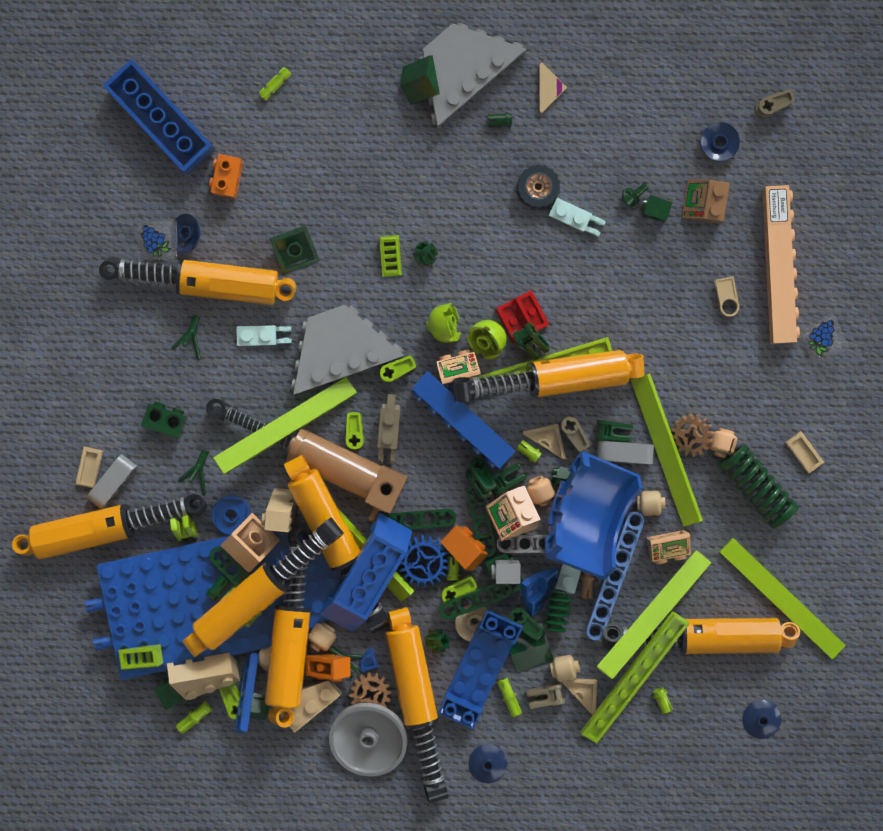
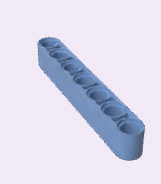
[585,511,644,640]

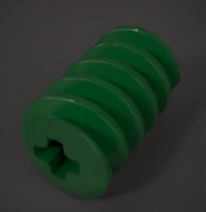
[543,590,573,633]

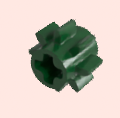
[412,242,438,266]
[425,629,449,654]

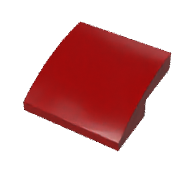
[494,290,549,344]

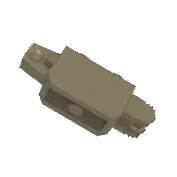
[377,394,401,464]

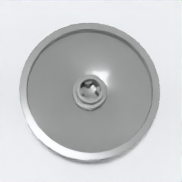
[329,703,408,776]

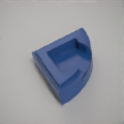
[360,648,379,674]

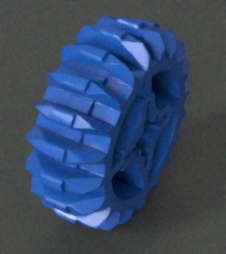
[399,535,450,588]

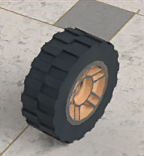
[517,164,560,209]

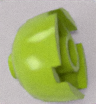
[426,303,461,343]
[467,320,507,360]

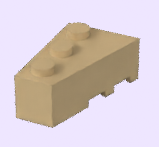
[261,488,296,532]
[167,653,240,700]
[280,679,341,733]

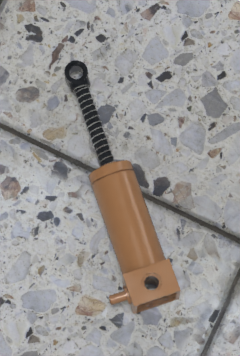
[206,399,408,521]

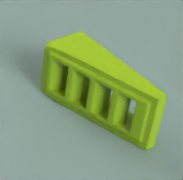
[379,235,402,277]
[118,644,163,670]

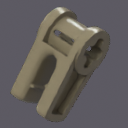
[755,89,795,118]
[560,416,590,452]
[526,682,566,709]

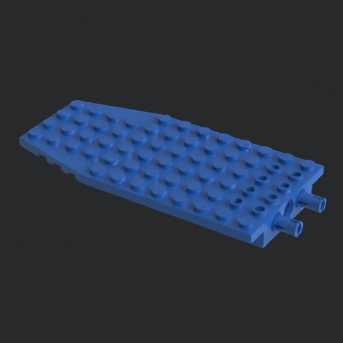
[85,531,342,680]

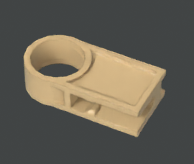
[714,276,739,317]

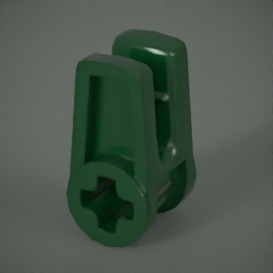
[513,322,550,360]
[595,420,633,442]
[465,458,496,499]
[492,462,527,496]
[509,608,544,641]

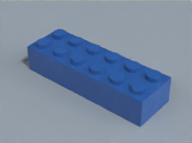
[103,59,215,175]
[411,371,515,469]

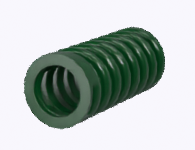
[718,443,799,529]

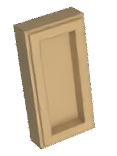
[785,431,824,474]
[75,446,103,488]

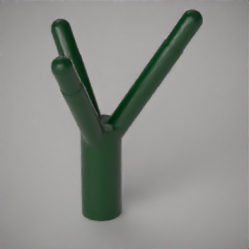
[172,315,201,360]
[178,450,209,495]
[327,645,362,678]

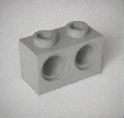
[491,560,520,584]

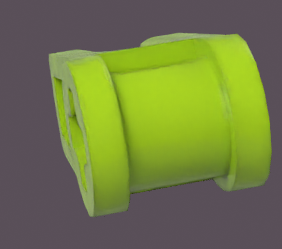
[380,356,416,382]
[346,412,364,450]
[170,515,198,542]
[441,575,477,604]
[219,683,240,720]

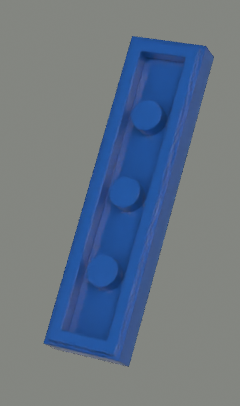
[234,653,259,734]

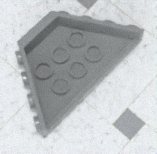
[420,23,527,129]
[291,305,404,395]

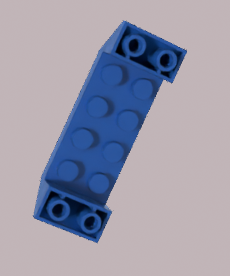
[319,512,413,632]
[438,610,523,730]

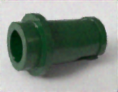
[488,112,512,127]
[206,575,230,601]

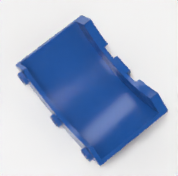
[545,451,642,580]

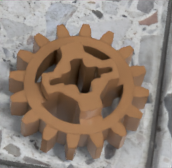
[671,413,714,457]
[349,672,392,708]

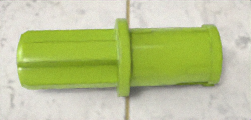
[496,677,522,717]
[176,701,213,734]

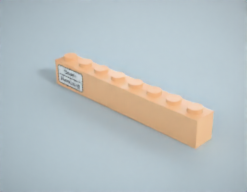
[762,185,800,344]

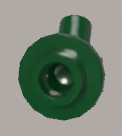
[622,183,649,207]

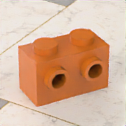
[209,154,244,199]
[441,525,488,571]
[306,653,350,682]

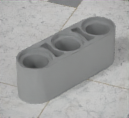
[597,440,654,464]
[86,454,137,509]
[496,534,547,553]

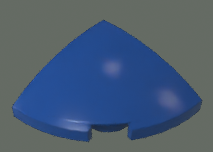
[521,568,558,617]

